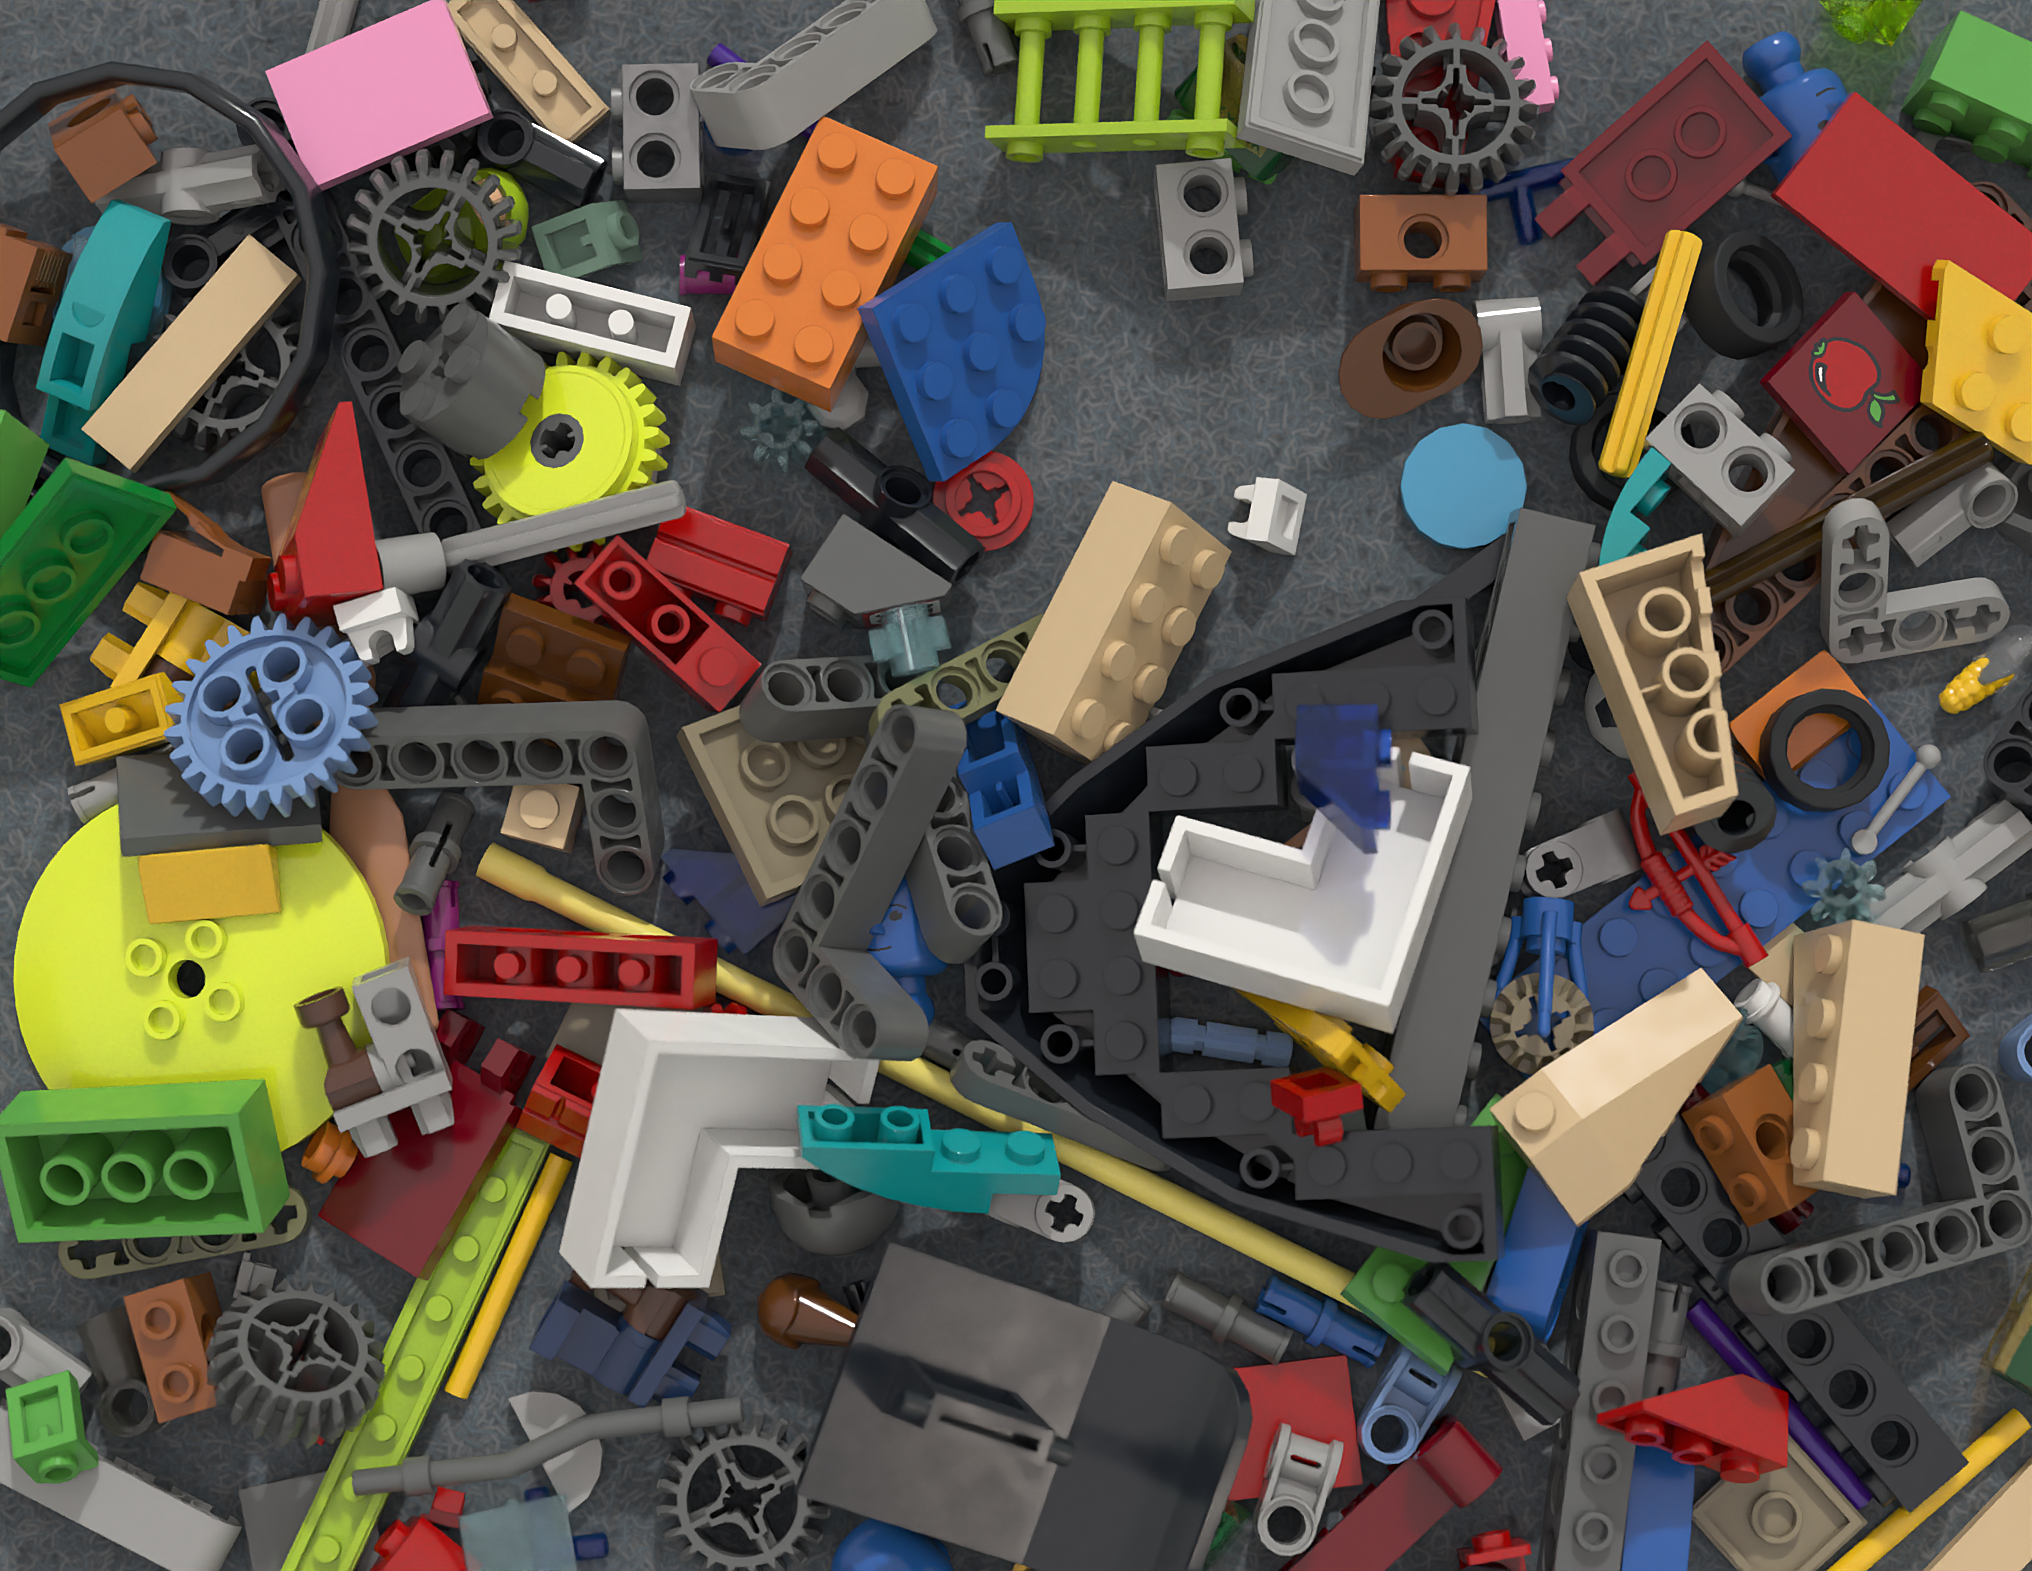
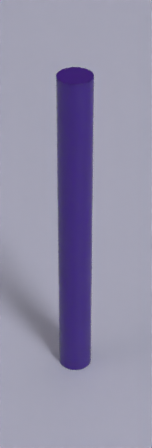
[1686,1297,1873,1510]

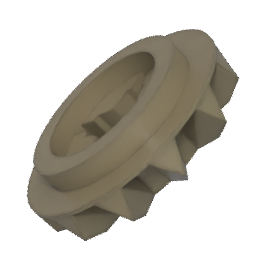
[1490,973,1594,1075]

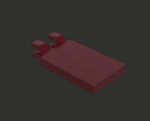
[1534,40,1792,287]
[317,1008,536,1281]

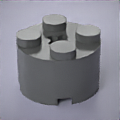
[398,303,545,460]

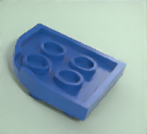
[857,222,1046,482]

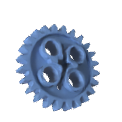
[164,613,378,820]

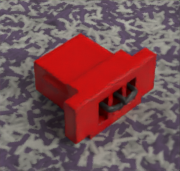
[420,1487,468,1531]

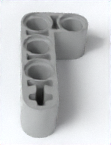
[689,0,937,150]

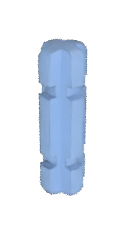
[1171,1017,1293,1068]

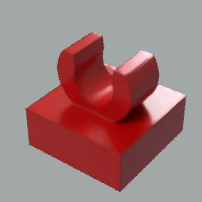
[1270,1066,1363,1147]

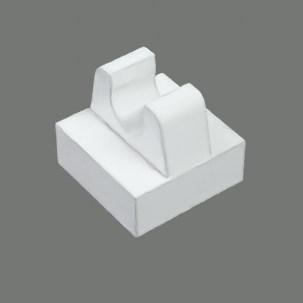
[1228,477,1307,556]
[333,587,420,665]

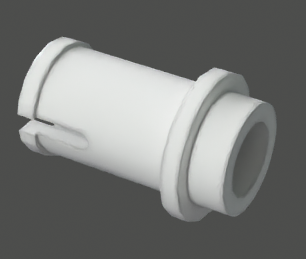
[1734,978,1794,1058]

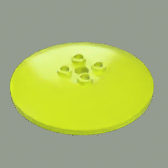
[13,804,390,1153]

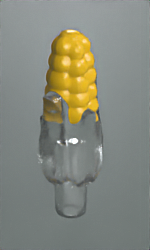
[1938,623,2032,714]

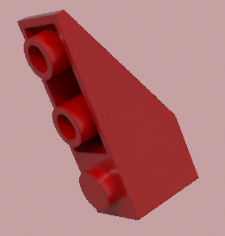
[573,535,762,713]
[1597,1374,1789,1484]

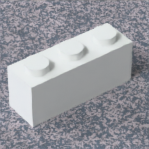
[489,261,696,386]

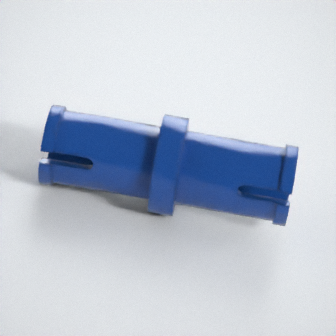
[1254,1274,1388,1369]

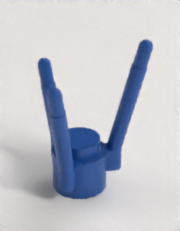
[1494,897,1590,1038]

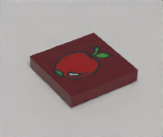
[1759,292,1923,474]

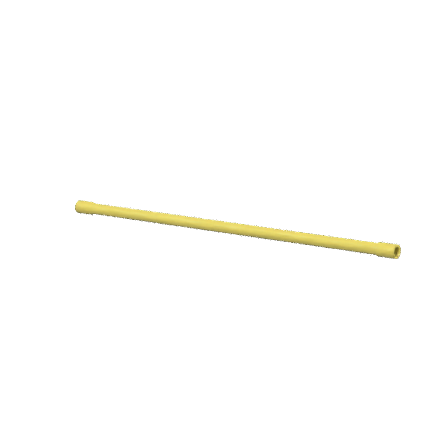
[476,842,1495,1378]

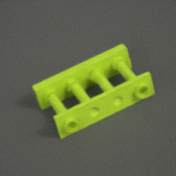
[985,0,1255,163]

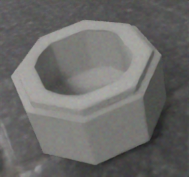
[807,373,869,433]

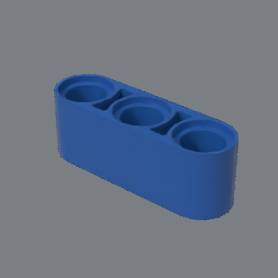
[1486,1167,1591,1344]

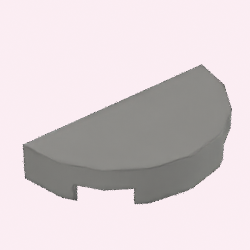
[508,1390,605,1514]

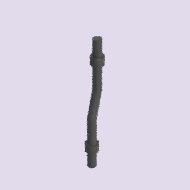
[352,1396,745,1497]

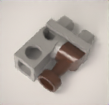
[293,957,455,1158]

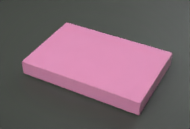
[265,0,493,191]

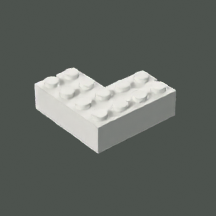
[1134,733,1472,1034]
[559,1009,880,1288]

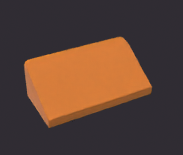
[1728,650,1872,780]

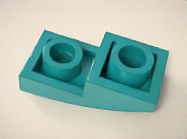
[1597,447,1672,567]

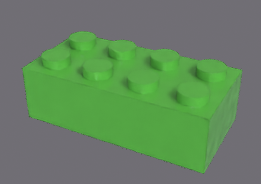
[1900,10,2032,180]
[0,1079,290,1243]

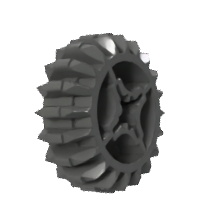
[1368,22,1539,196]
[347,149,522,323]
[151,297,320,453]
[206,1278,386,1450]
[656,1409,832,1571]

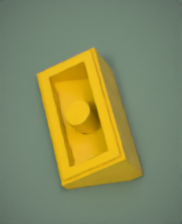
[59,672,184,766]
[138,844,281,924]

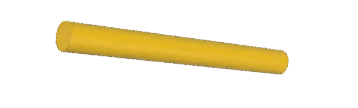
[444,1152,573,1399]
[1826,1408,2031,1571]

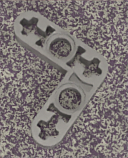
[1820,498,2010,663]

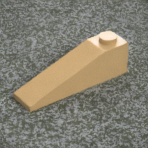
[1489,968,1743,1227]

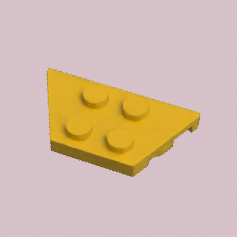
[1920,259,2032,465]
[1231,987,1406,1114]

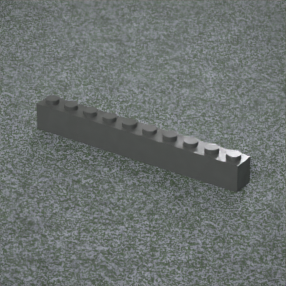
[1366,507,1601,1130]

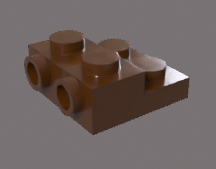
[477,593,632,748]

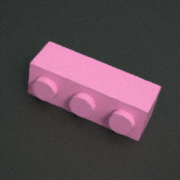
[1494,0,1559,113]

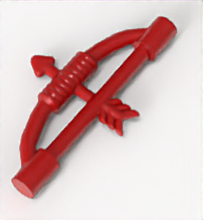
[1627,772,1769,968]

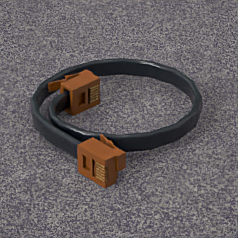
[0,61,341,615]

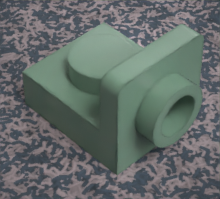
[531,200,642,279]

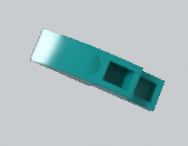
[36,199,171,466]
[796,1104,1061,1214]

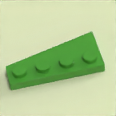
[1340,1093,1528,1376]

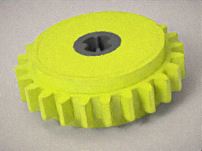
[470,352,670,552]

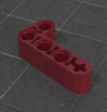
[1278,1413,1503,1571]

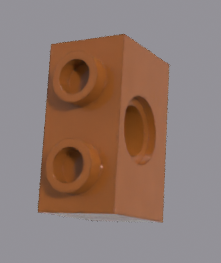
[48,88,159,204]
[1354,195,1488,293]
[1681,1064,1819,1227]
[123,1271,223,1423]

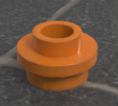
[301,1121,358,1184]

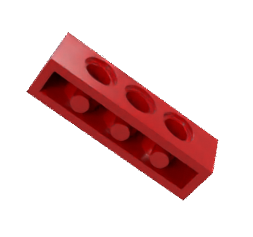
[443,925,718,1009]

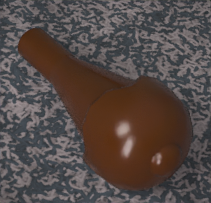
[757,1273,858,1350]

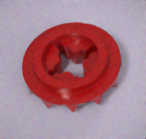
[933,451,1034,552]

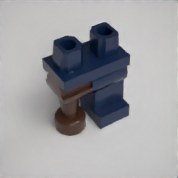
[529,1269,732,1408]

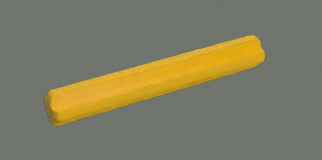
[1598,230,1702,478]

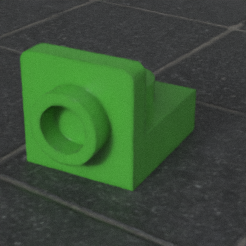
[6,1370,99,1484]

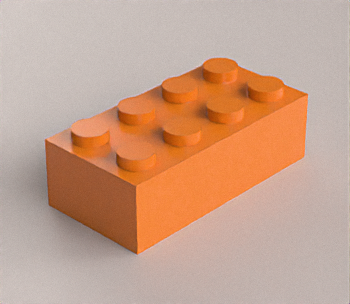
[712,116,938,413]

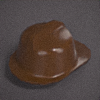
[1338,298,1483,419]

